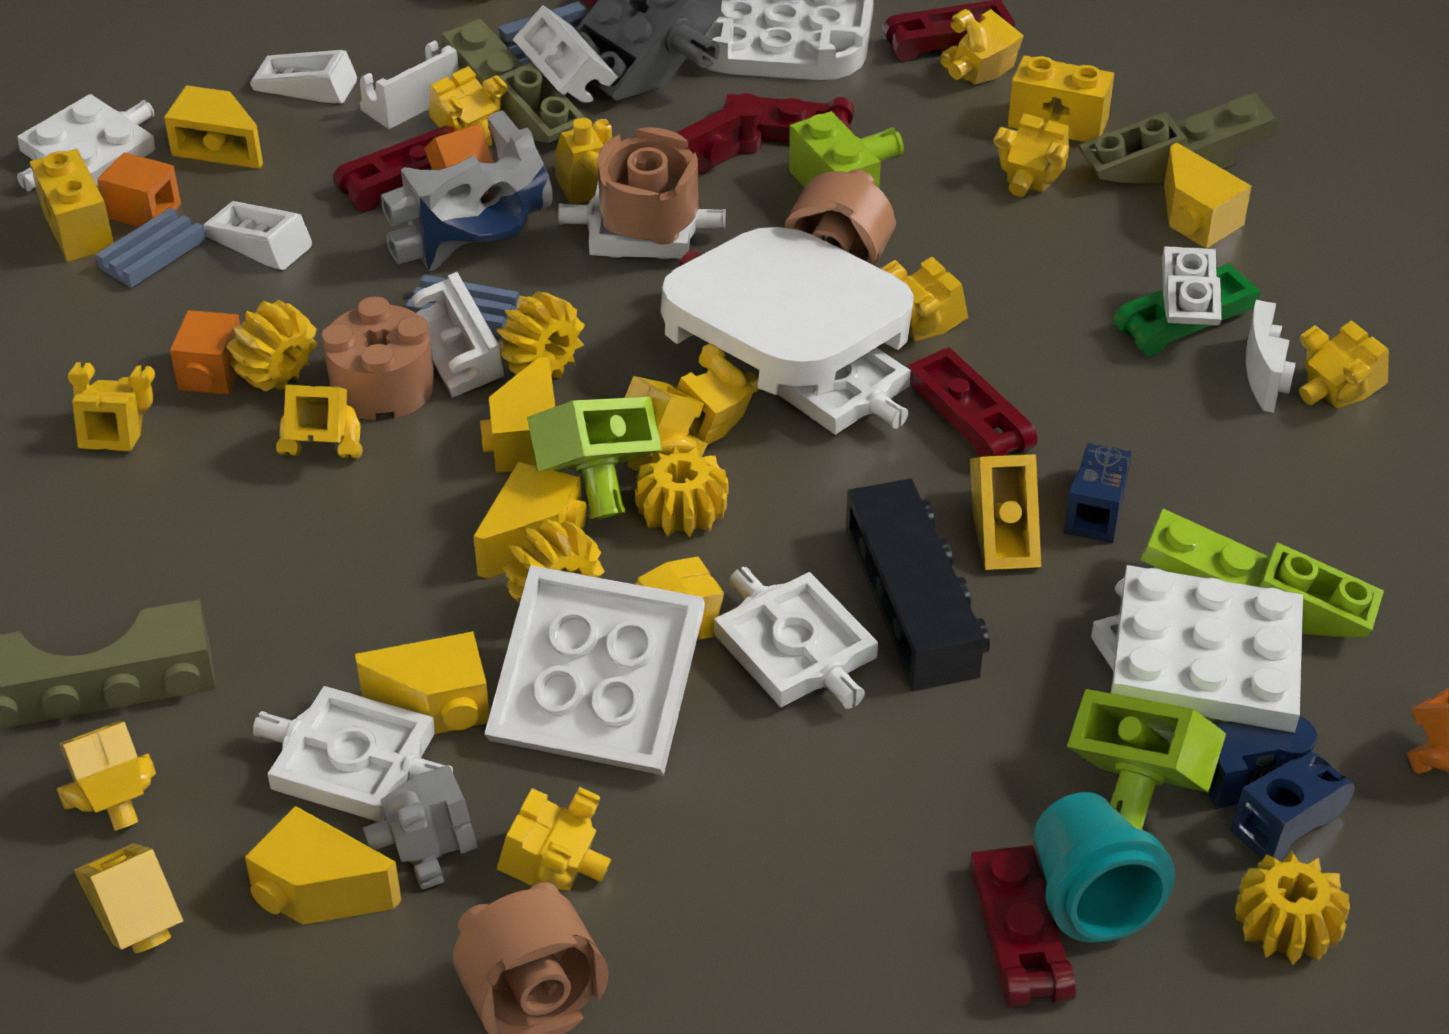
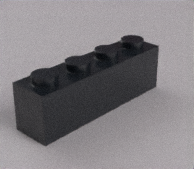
[845,478,990,691]

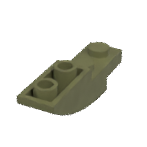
[442,18,585,143]
[1079,92,1277,183]

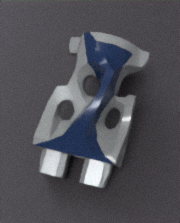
[381,110,552,271]

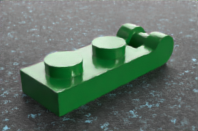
[1113,263,1261,356]

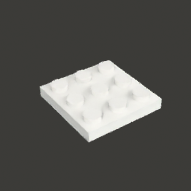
[484,565,705,775]
[1111,565,1303,733]

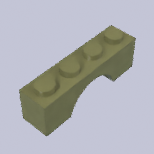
[0,599,216,730]

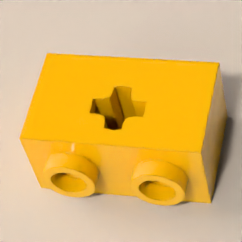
[1008,55,1115,142]
[30,149,114,262]

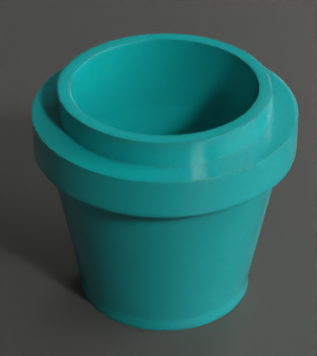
[1033,792,1175,943]

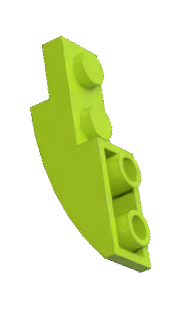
[1140,509,1384,637]

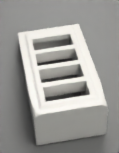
[250,50,357,104]
[203,201,312,270]

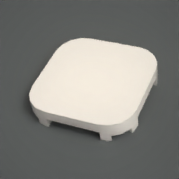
[703,0,874,80]
[660,227,914,396]

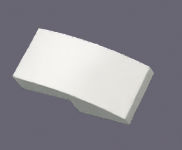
[1162,247,1221,325]
[1246,300,1296,413]

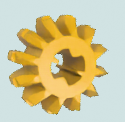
[496,291,585,379]
[226,300,318,392]
[635,447,728,538]
[502,518,605,604]
[1235,850,1350,966]

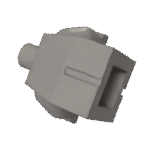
[363,764,478,890]

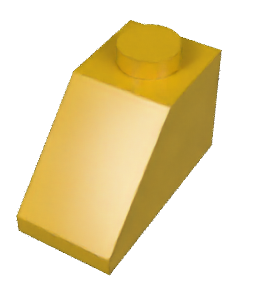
[164,85,263,169]
[1164,142,1251,249]
[480,356,555,473]
[970,454,1041,570]
[474,462,588,579]
[355,632,490,734]
[245,806,402,925]
[74,843,183,953]

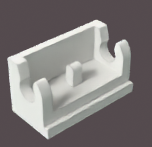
[513,5,618,103]
[360,40,459,129]
[411,272,504,398]

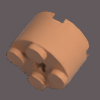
[597,127,699,245]
[784,169,896,266]
[322,297,434,420]
[453,883,608,1034]

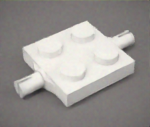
[17,94,155,192]
[558,183,726,259]
[777,348,911,435]
[714,567,878,709]
[253,686,453,822]

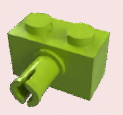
[789,111,904,188]
[527,397,662,520]
[1067,689,1226,830]

